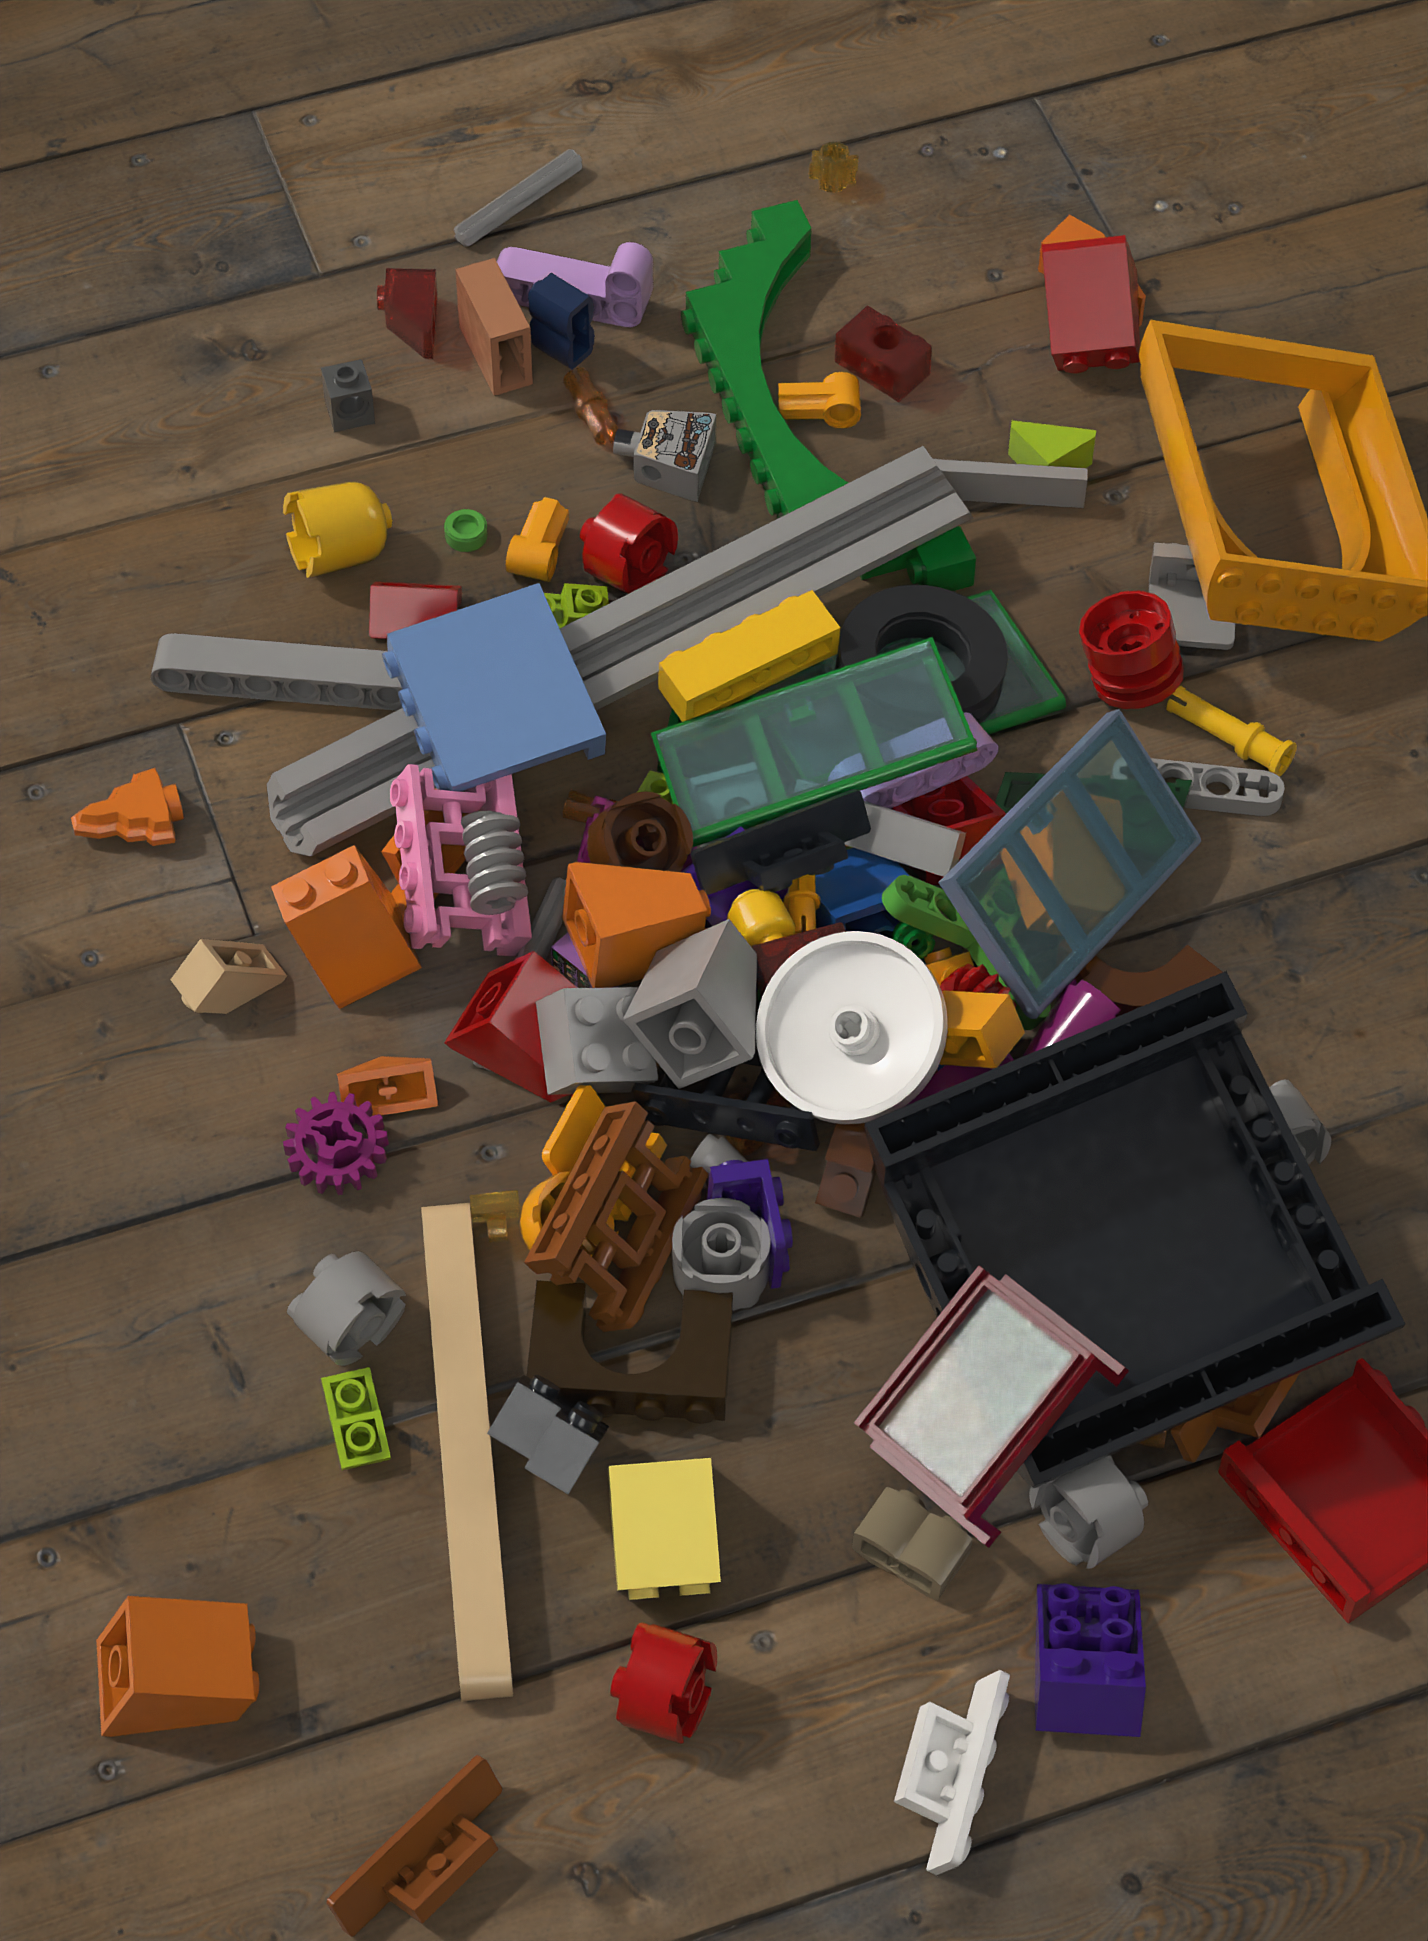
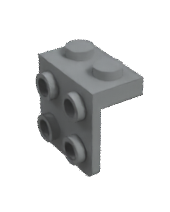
[1148,543,1235,650]

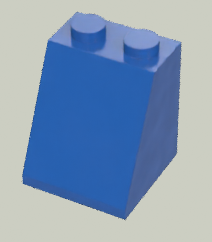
[815,848,926,964]

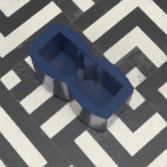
[528,272,595,370]

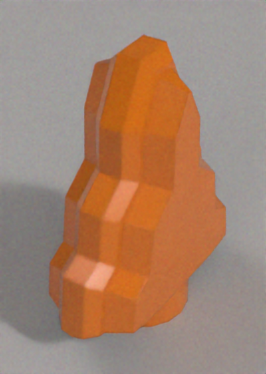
[71,768,184,846]

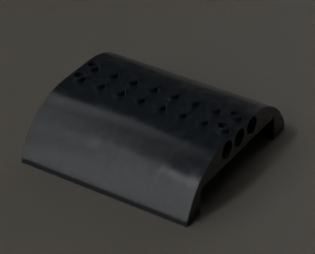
[865,971,1405,1488]

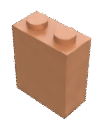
[455,258,533,396]

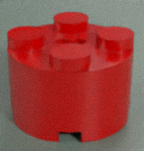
[580,493,678,594]
[610,1622,717,1744]

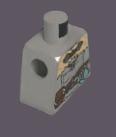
[613,410,716,502]

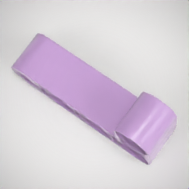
[497,242,653,327]
[829,712,998,809]

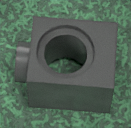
[321,359,375,432]

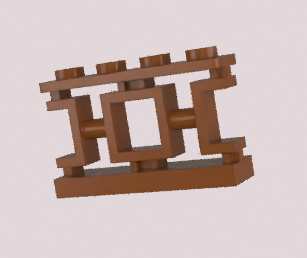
[524,1101,709,1332]

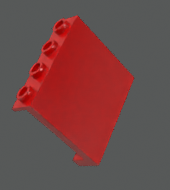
[1218,1357,1428,1624]

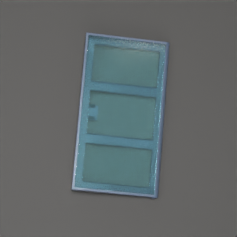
[938,709,1201,1019]

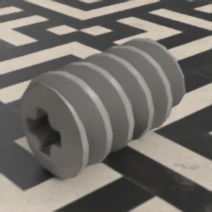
[461,811,529,915]

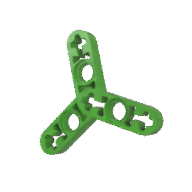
[882,867,1051,1030]

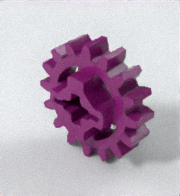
[283,1092,389,1195]

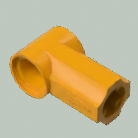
[778,372,861,429]
[505,497,569,582]

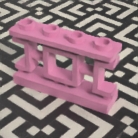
[390,764,532,956]

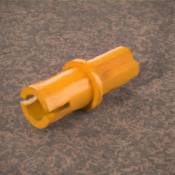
[783,874,820,946]

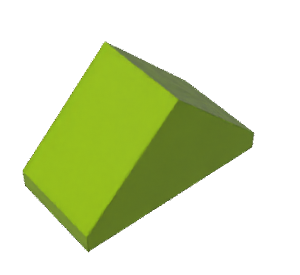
[1008,420,1096,468]

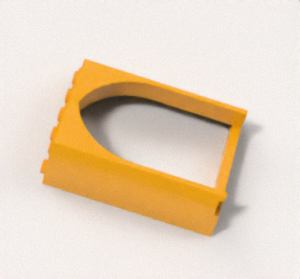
[1139,320,1428,642]

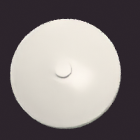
[756,931,948,1124]

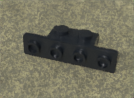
[691,789,871,895]

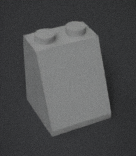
[623,919,757,1089]

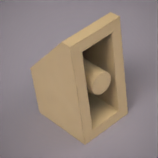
[170,939,287,1014]

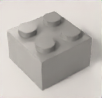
[536,987,658,1095]

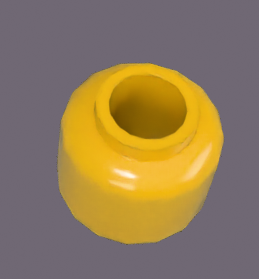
[727,889,795,959]

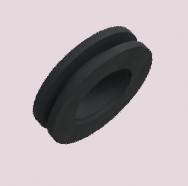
[835,585,1008,738]

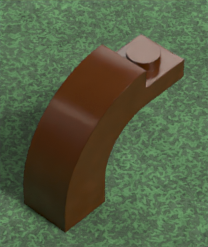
[1052,940,1222,1017]
[815,1122,877,1218]

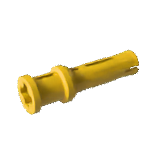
[1166,686,1297,777]

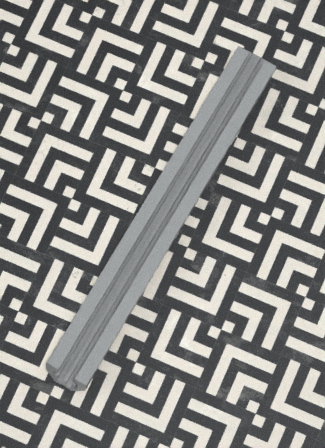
[267,446,974,856]

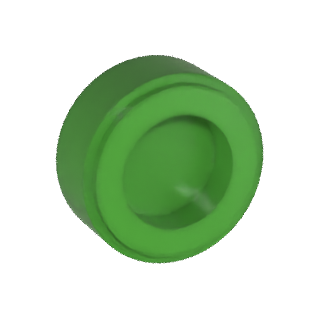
[444,509,488,552]

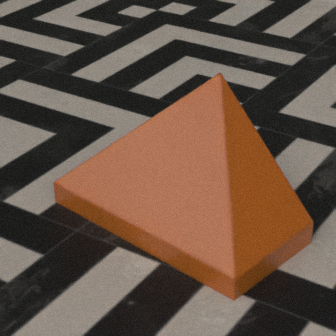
[337,1056,438,1116]

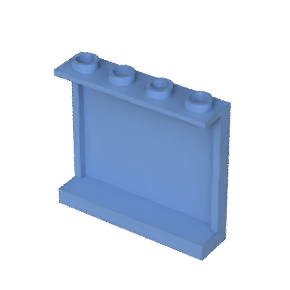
[382,583,606,792]

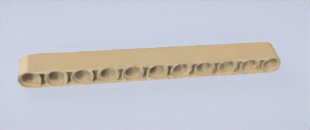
[421,1203,513,1702]

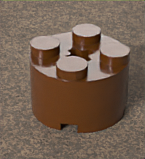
[587,791,693,872]

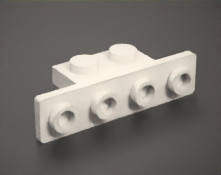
[894,1670,1010,1875]

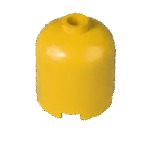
[283,482,392,578]

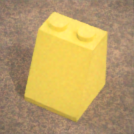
[607,1458,721,1600]

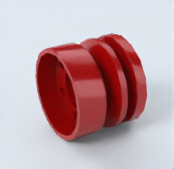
[1079,590,1185,709]

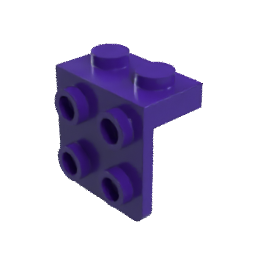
[707,1159,793,1289]

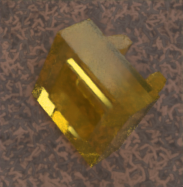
[469,1190,520,1243]

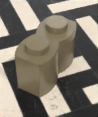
[852,1487,973,1600]

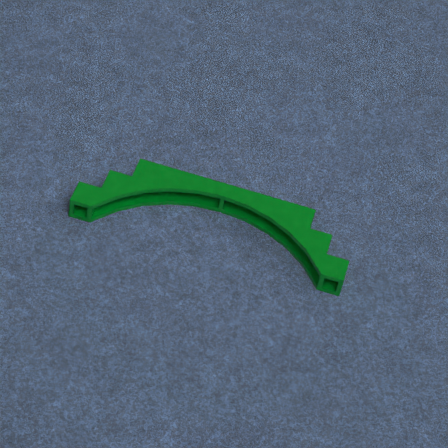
[681,200,976,591]

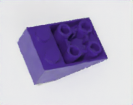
[1035,1583,1146,1737]

